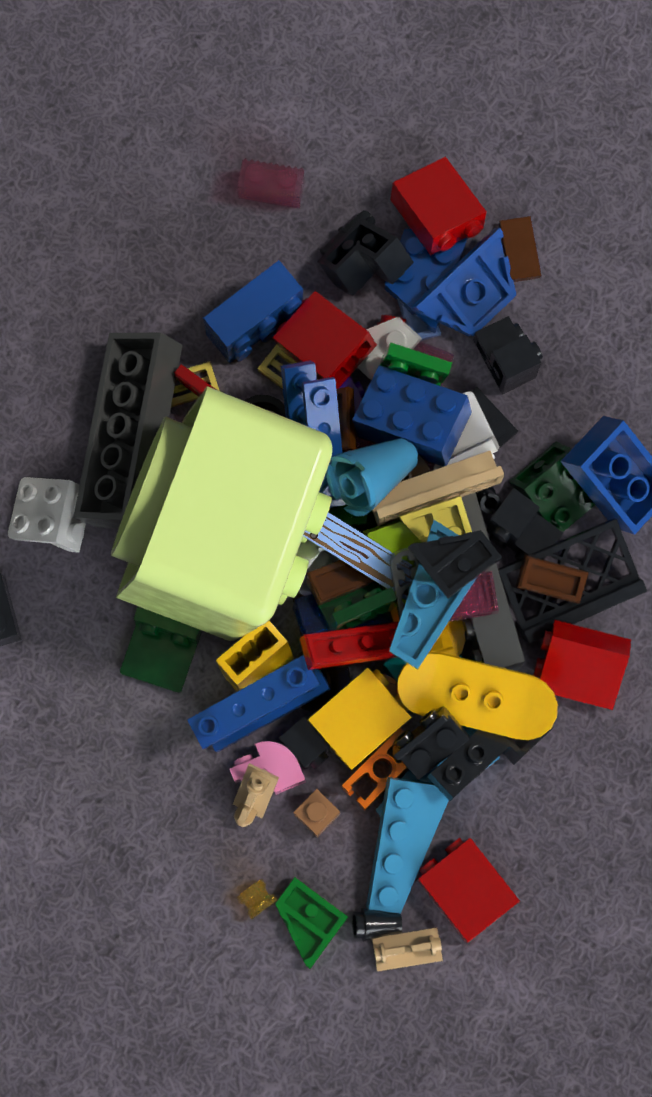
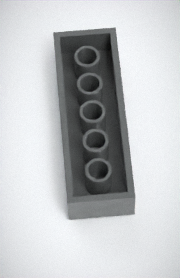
[73,332,182,529]
[458,493,525,671]

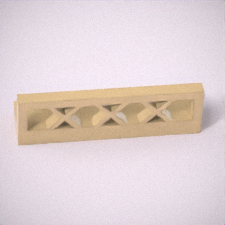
[372,451,504,527]

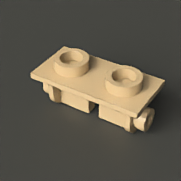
[233,763,279,827]
[372,928,443,971]

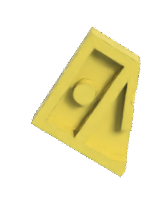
[399,495,472,543]

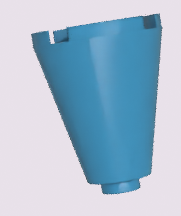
[326,438,418,516]

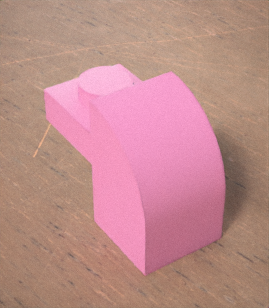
[230,741,306,795]

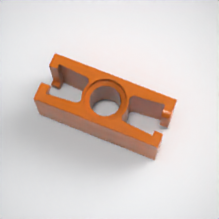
[342,728,408,811]

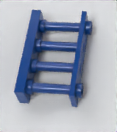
[280,361,347,508]
[187,655,331,752]

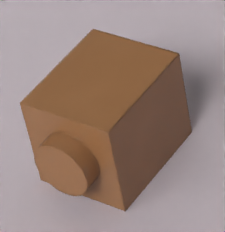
[293,789,340,838]

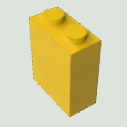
[216,621,294,692]
[308,668,411,770]

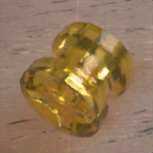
[236,879,278,920]

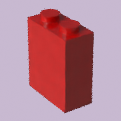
[390,156,487,256]
[273,291,377,389]
[533,620,631,710]
[417,838,520,943]

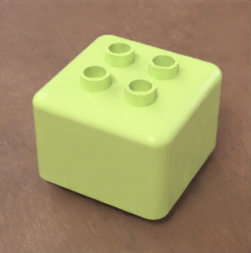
[111,386,332,641]

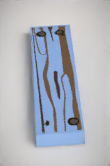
[303,512,414,600]

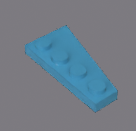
[389,520,477,670]
[366,777,449,914]

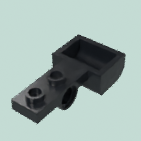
[428,726,554,801]

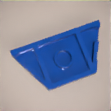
[385,228,468,333]
[411,228,516,336]

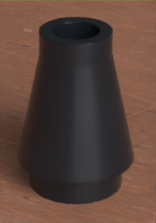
[352,908,402,942]

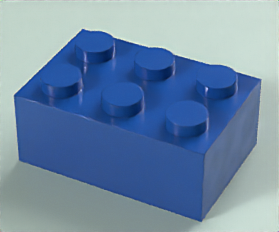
[203,260,303,363]
[352,365,472,467]
[561,416,652,535]

